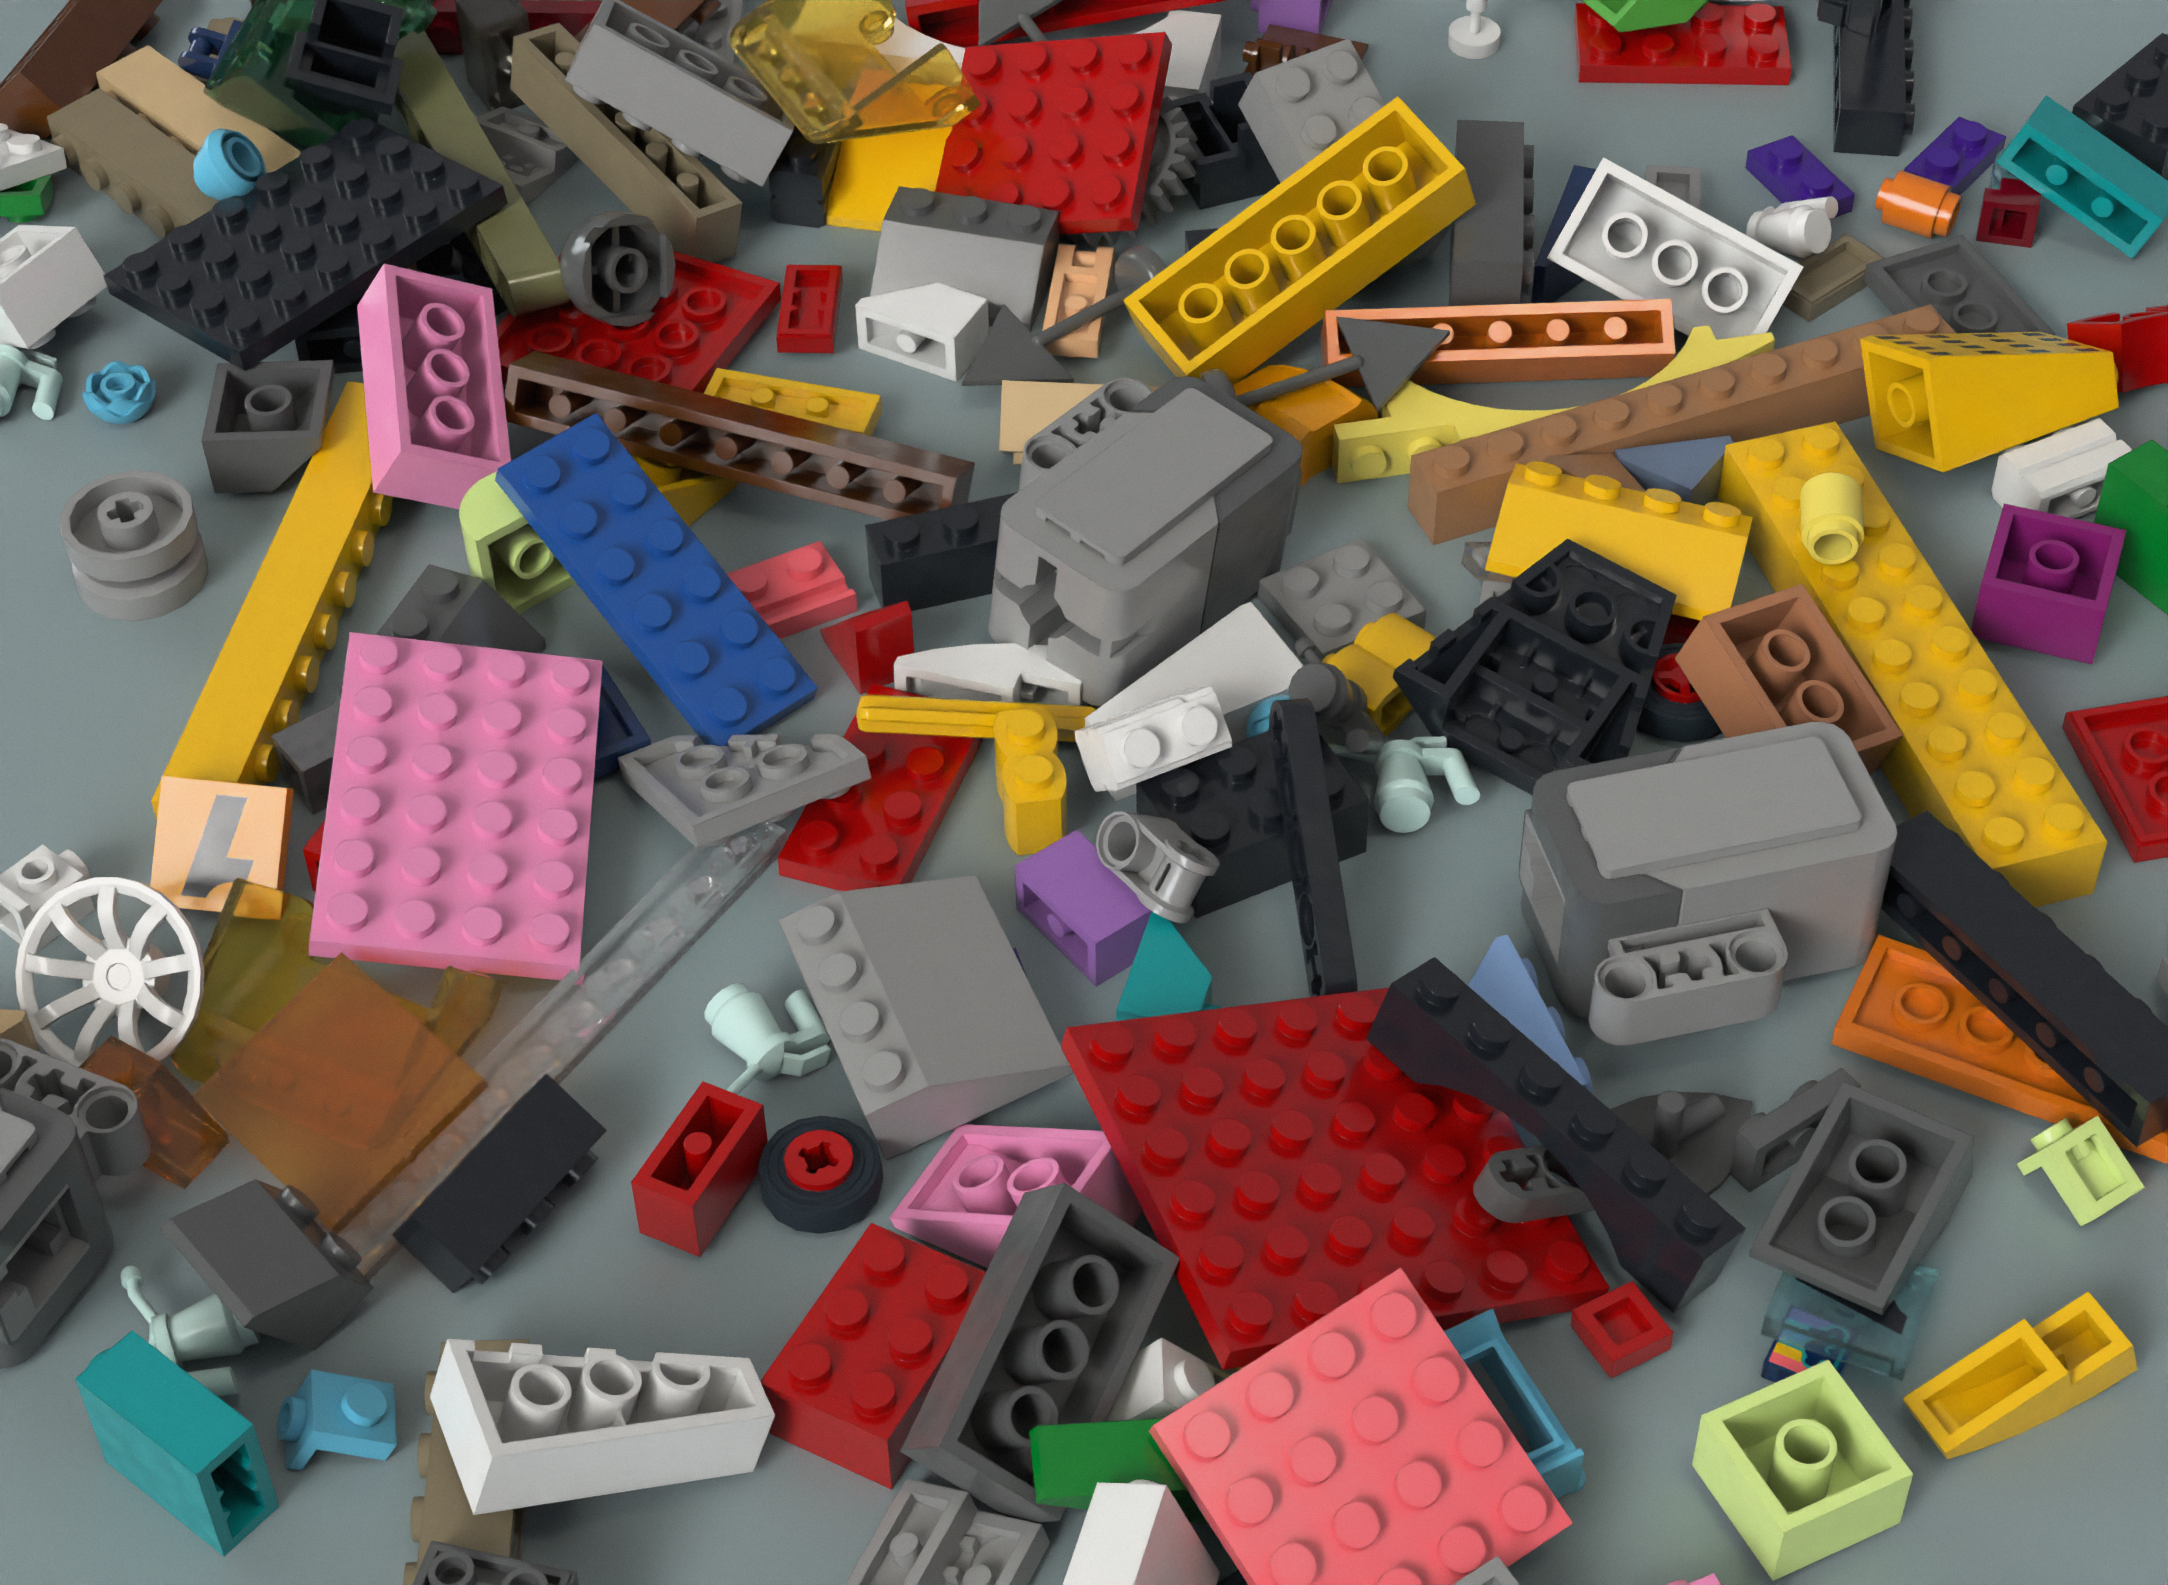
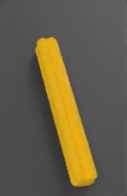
[856,694,1096,743]

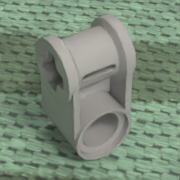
[1096,811,1220,923]

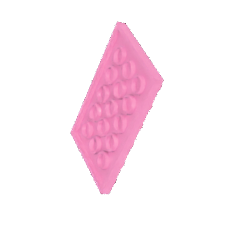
[308,632,603,982]

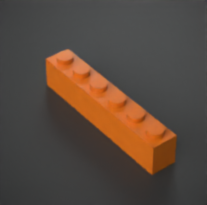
[1321,299,1675,387]

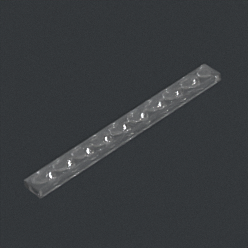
[319,822,788,1282]

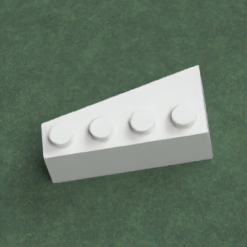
[430,1339,775,1515]

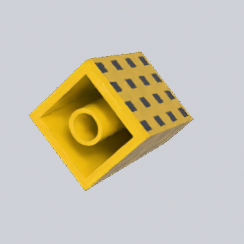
[1860,332,2119,472]

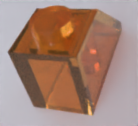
[79,1035,230,1189]

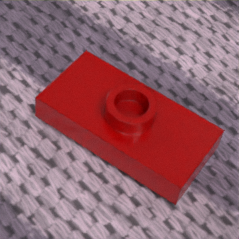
[776,264,843,353]

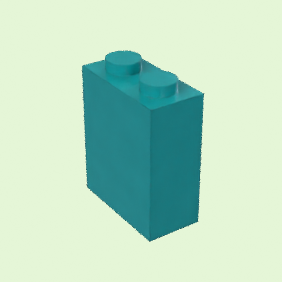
[75,1330,279,1557]

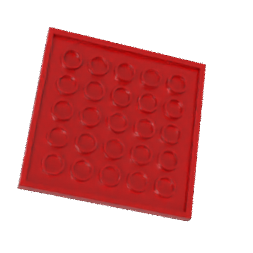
[1061,987,1610,1370]

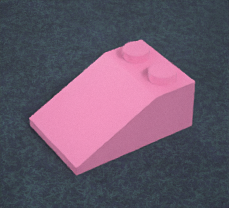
[889,1124,1143,1268]

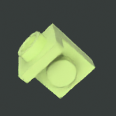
[2017,1115,2145,1226]

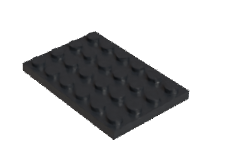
[103,117,508,371]

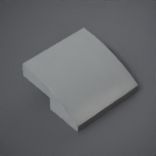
[476,106,579,203]
[845,1479,1050,1585]

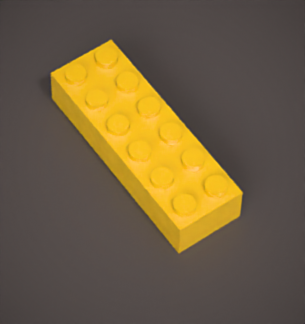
[1123,96,1476,385]

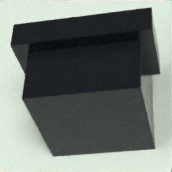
[283,0,404,123]
[1171,72,1280,210]

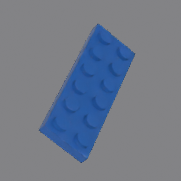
[495,413,818,746]

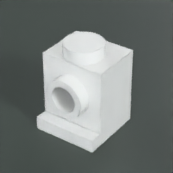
[0,844,95,951]

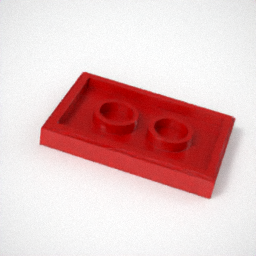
[2062,696,2168,863]

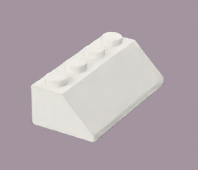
[1547,157,1804,340]

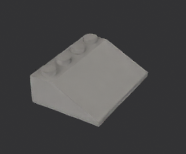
[778,875,1073,1160]

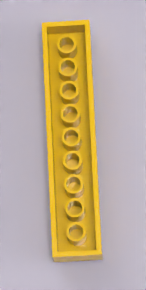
[1718,421,2108,908]

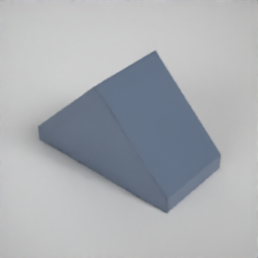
[1614,435,1733,506]

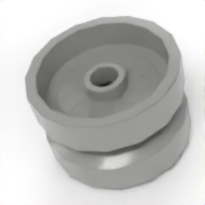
[60,470,209,621]

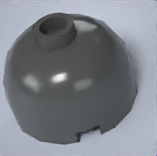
[559,211,676,327]

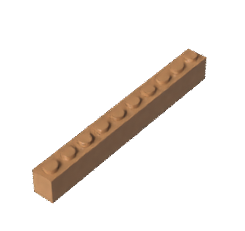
[1408,304,1955,545]

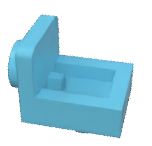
[277,1369,397,1471]

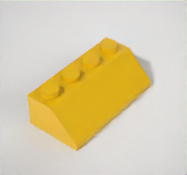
[1485,461,1753,621]

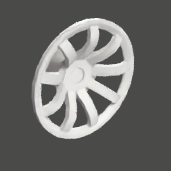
[15,877,204,1079]

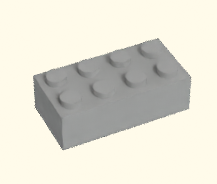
[565,0,800,187]
[1238,38,1452,274]

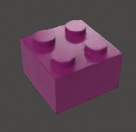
[1971,503,2126,664]

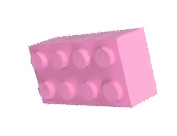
[357,264,511,509]

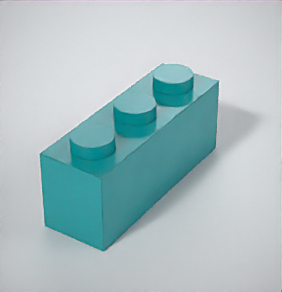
[1996,95,2168,259]

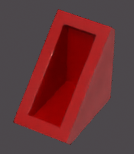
[820,601,914,695]

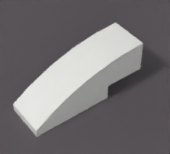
[894,643,1088,706]

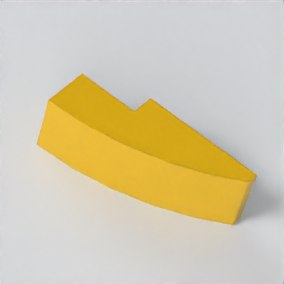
[1903,1291,2138,1460]

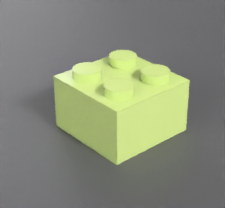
[1692,1360,1913,1581]

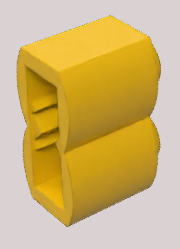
[1321,612,1437,736]
[994,706,1068,856]

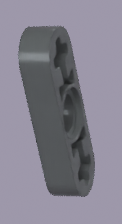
[1473,1145,1595,1223]

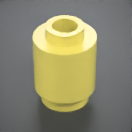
[1800,473,1864,564]

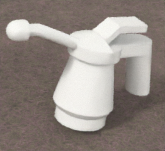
[1746,196,1838,258]

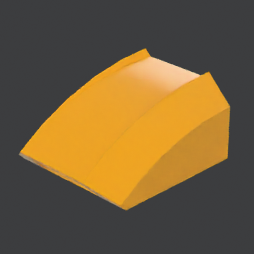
[1233,365,1378,486]

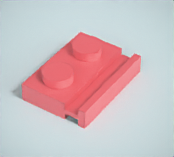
[727,541,858,639]

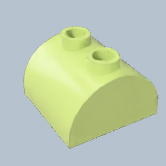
[459,472,576,614]

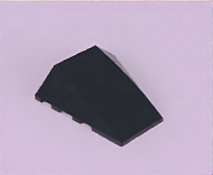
[1393,539,1677,795]

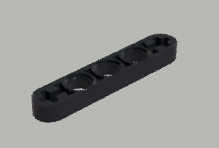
[1269,698,1358,997]

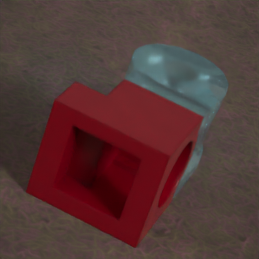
[1976,149,2041,248]

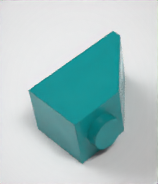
[1116,912,1221,1021]

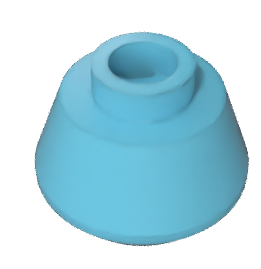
[193,128,266,201]

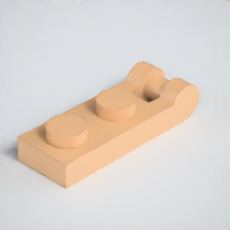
[1042,244,1115,358]

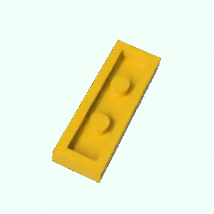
[704,368,882,436]

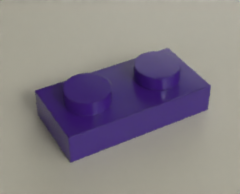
[1904,117,2006,195]
[1745,135,1855,218]

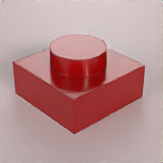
[1570,1281,1674,1379]

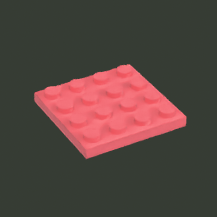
[1149,1268,1573,1585]

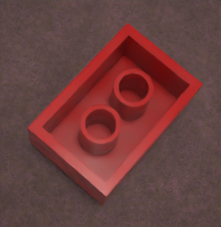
[760,1223,986,1490]

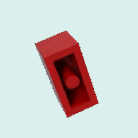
[631,1081,768,1257]

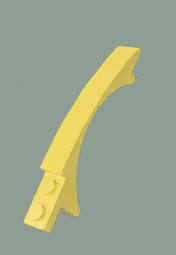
[1332,325,1775,484]

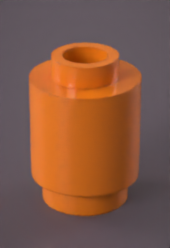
[1875,170,1963,239]

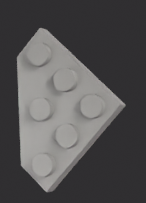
[617,734,871,848]

